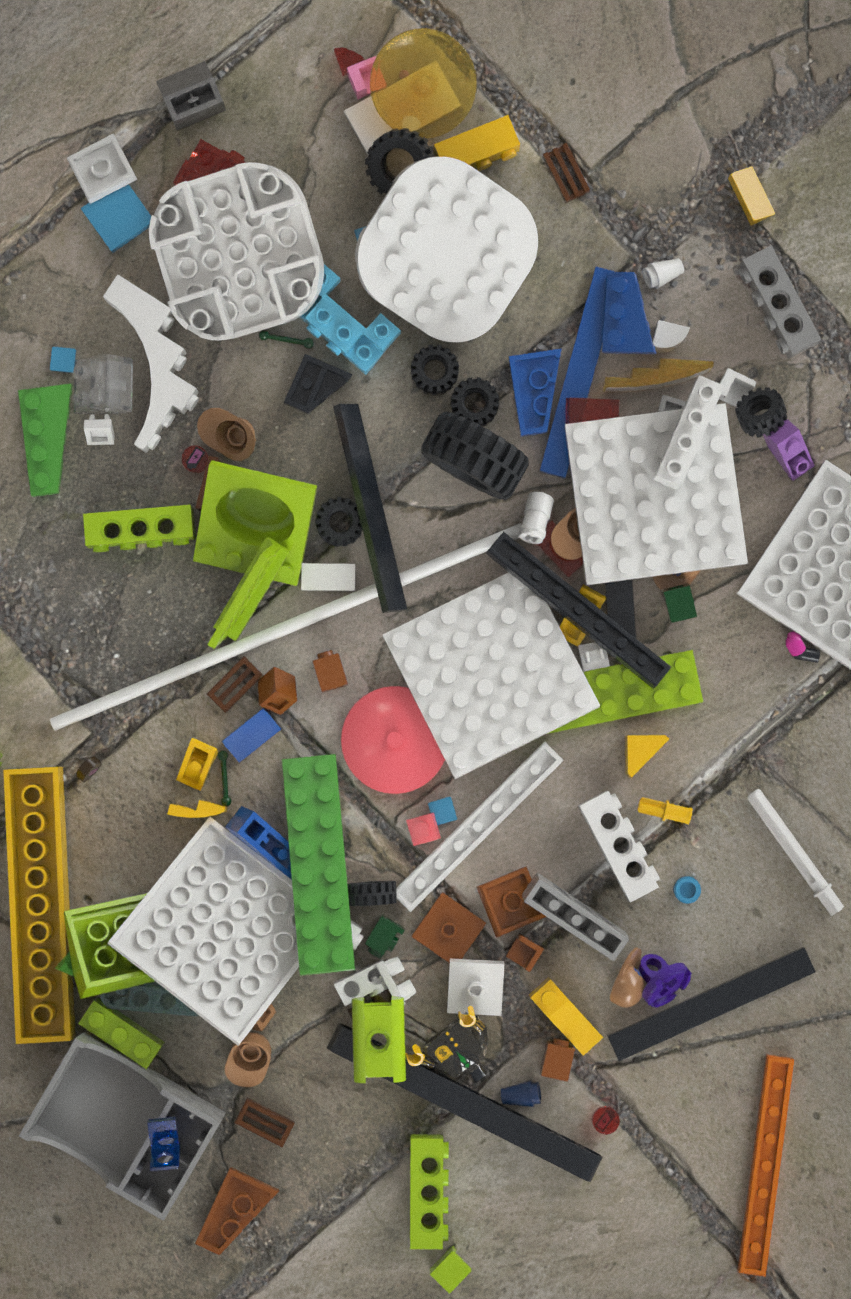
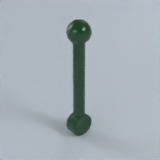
[259,330,314,349]
[218,750,232,807]

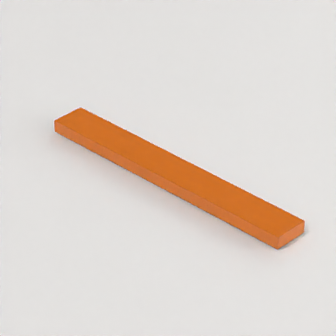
[737,1054,794,1277]

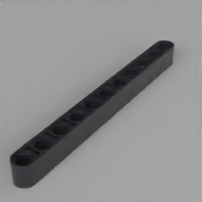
[326,1023,603,1182]

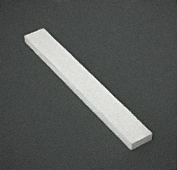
[396,741,564,912]

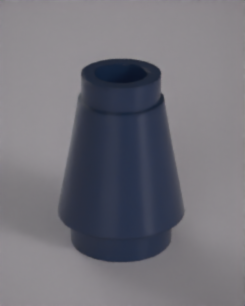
[501,1080,541,1107]

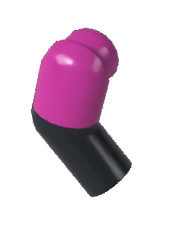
[785,631,820,663]

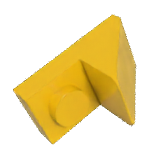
[176,738,218,791]

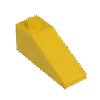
[529,977,603,1056]

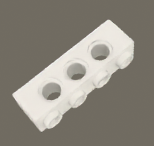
[653,375,724,490]
[578,791,660,903]

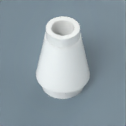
[642,258,684,289]

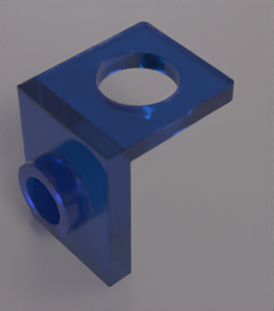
[147,1117,180,1171]

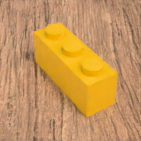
[434,115,520,171]

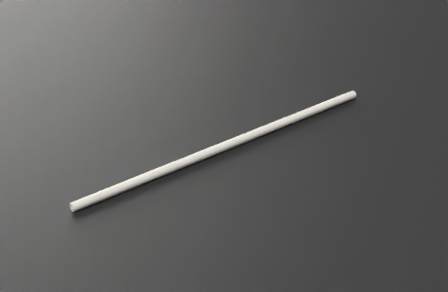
[50,523,522,731]

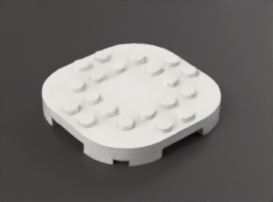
[355,157,538,342]
[149,162,324,340]

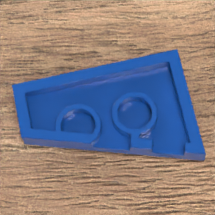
[602,272,656,354]
[508,349,561,437]

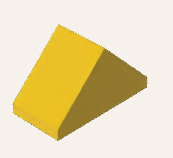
[625,735,669,778]

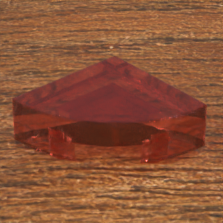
[334,47,365,76]

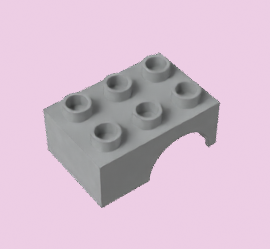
[19,1031,226,1221]

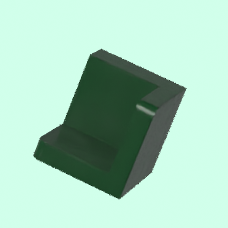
[661,583,697,623]

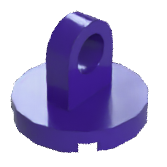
[638,954,692,1007]

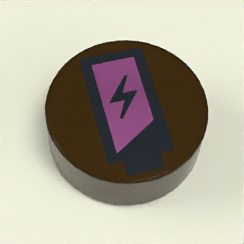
[76,756,102,783]

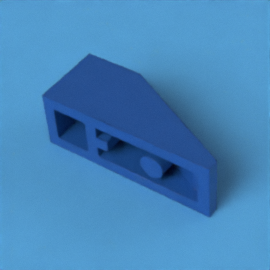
[225,806,292,880]

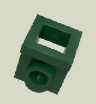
[365,914,405,959]

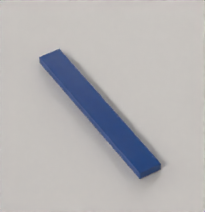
[539,266,615,479]

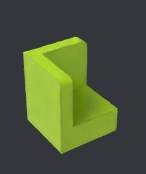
[430,1246,471,1294]

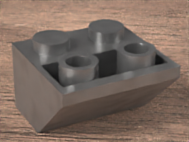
[156,61,226,131]

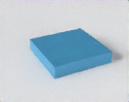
[81,184,151,253]

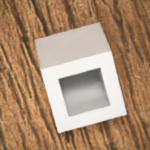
[652,320,690,353]

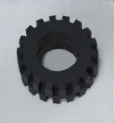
[365,128,434,194]

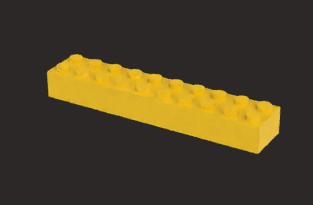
[3,767,76,1044]

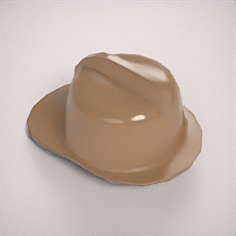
[197,408,256,461]

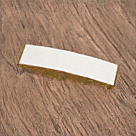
[603,358,714,392]

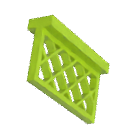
[207,537,290,649]

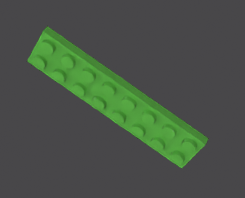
[282,754,355,976]

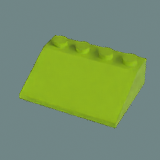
[64,893,154,999]

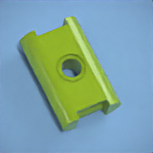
[352,996,406,1083]

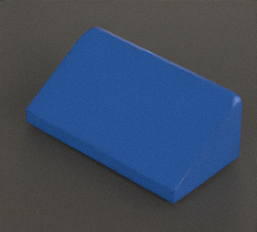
[221,708,281,763]

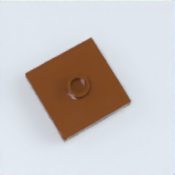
[476,866,546,937]
[411,892,486,963]

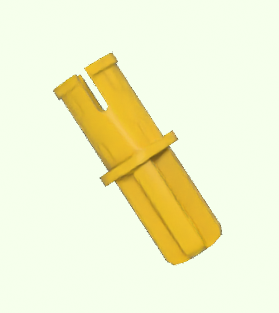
[638,797,693,825]

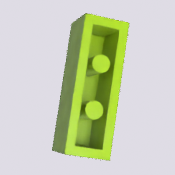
[78,997,165,1069]

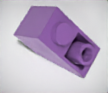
[762,419,814,481]

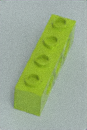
[83,505,196,552]
[410,1134,449,1249]

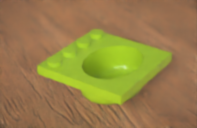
[193,460,317,586]

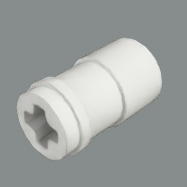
[519,492,554,544]

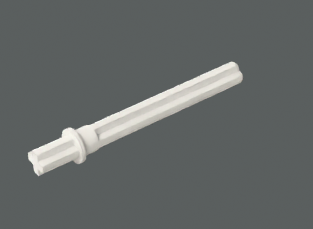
[747,789,844,916]

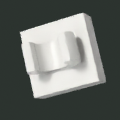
[84,414,115,445]
[578,642,610,672]

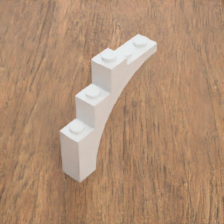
[103,274,199,453]

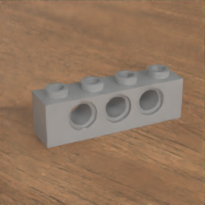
[739,245,821,359]
[522,872,629,961]

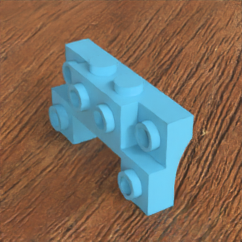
[300,264,401,375]

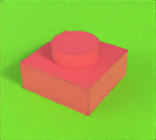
[406,812,441,846]

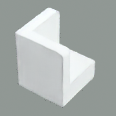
[719,368,757,408]

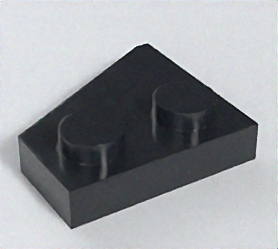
[284,354,352,414]

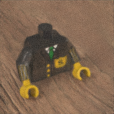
[405,1006,489,1082]

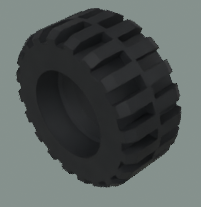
[421,411,529,500]

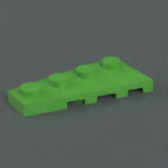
[18,384,73,497]

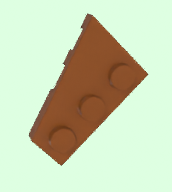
[195,1167,279,1255]

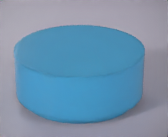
[673,876,701,904]

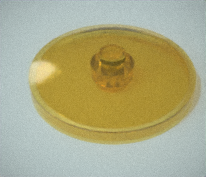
[370,28,477,139]

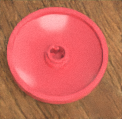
[341,686,445,794]

